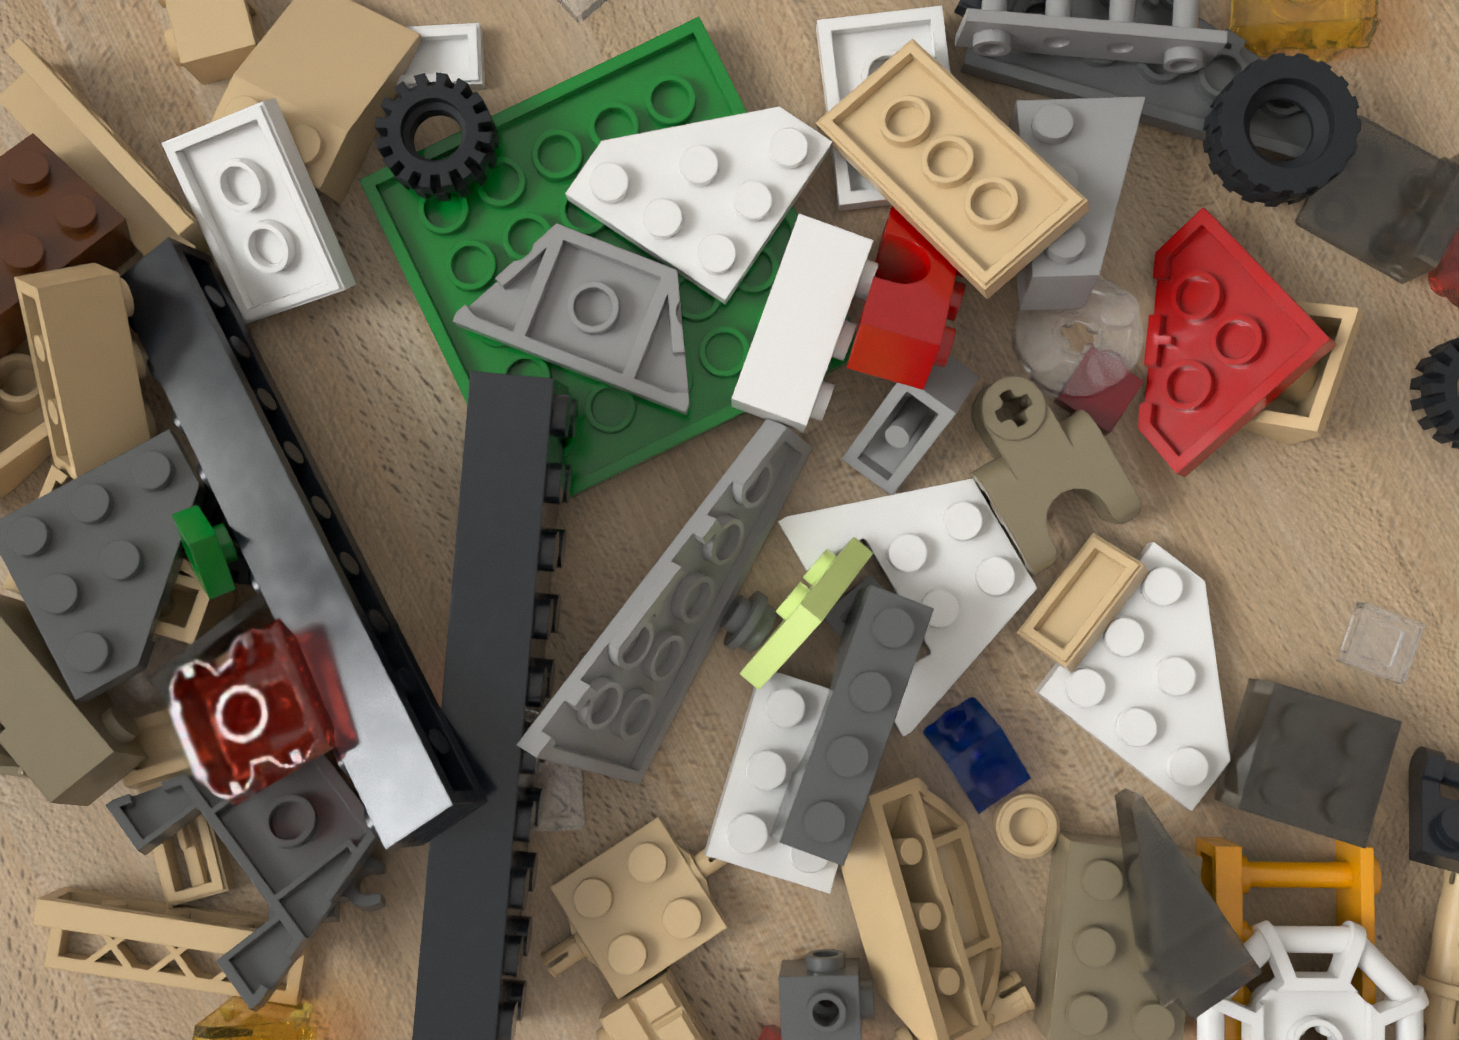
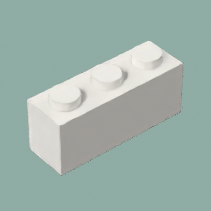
[731,214,879,433]

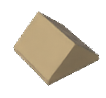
[1242,301,1364,445]

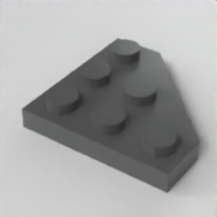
[0,429,207,703]

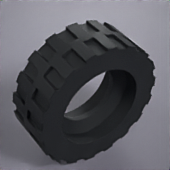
[1203,53,1361,207]

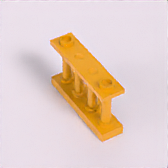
[1196,837,1382,1040]

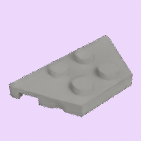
[452,223,690,415]

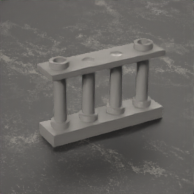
[955,0,1228,73]

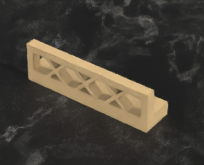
[0,38,209,256]
[32,887,311,1005]

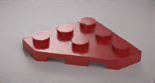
[1137,207,1337,477]

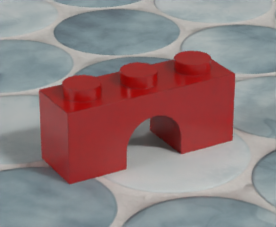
[847,205,966,390]

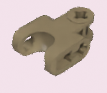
[970,376,1141,576]

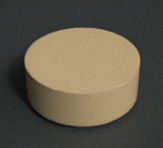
[992,792,1060,859]

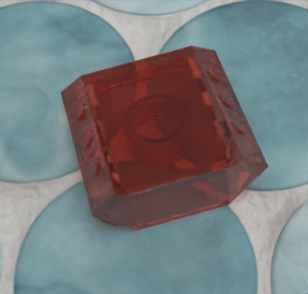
[168,618,335,806]

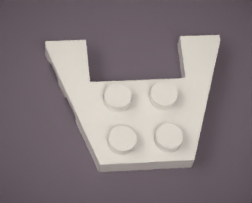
[778,478,1037,737]

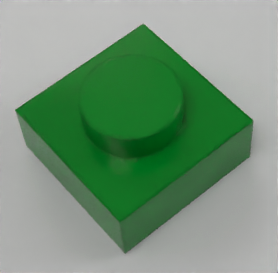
[171,505,238,600]

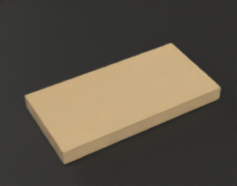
[816,38,1089,299]

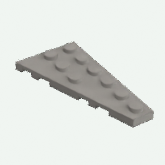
[517,418,813,784]

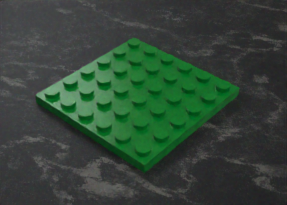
[359,16,856,505]

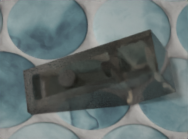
[1114,788,1262,1020]

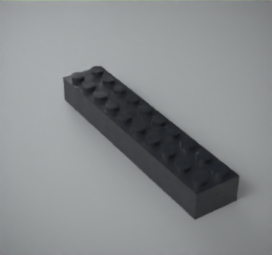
[412,371,578,1040]

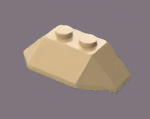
[840,777,1002,1040]

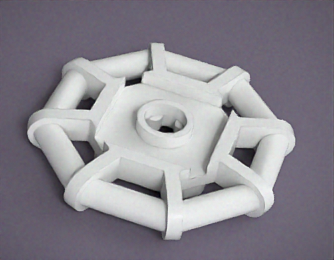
[1191,920,1429,1040]

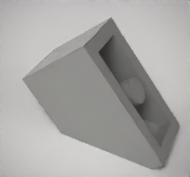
[841,355,980,495]

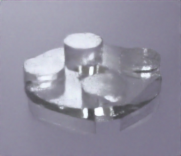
[1012,276,1143,398]

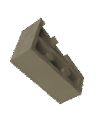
[0,594,148,807]

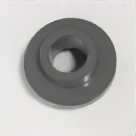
[720,591,777,653]

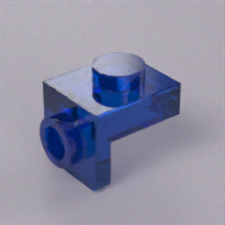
[923,697,1031,814]

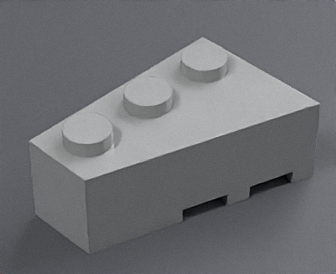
[1008,97,1145,310]

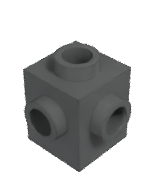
[778,949,875,1040]

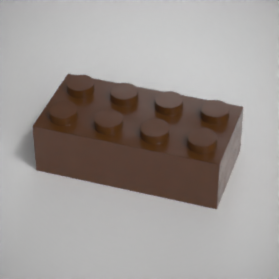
[0,133,135,359]

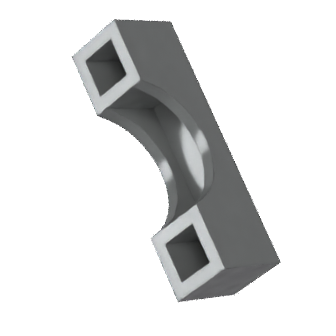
[770,585,934,866]

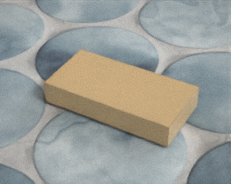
[1017,533,1149,673]

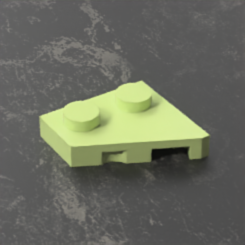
[739,537,873,690]

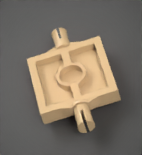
[541,816,729,999]

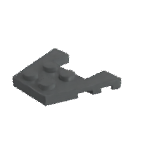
[105,730,380,1012]

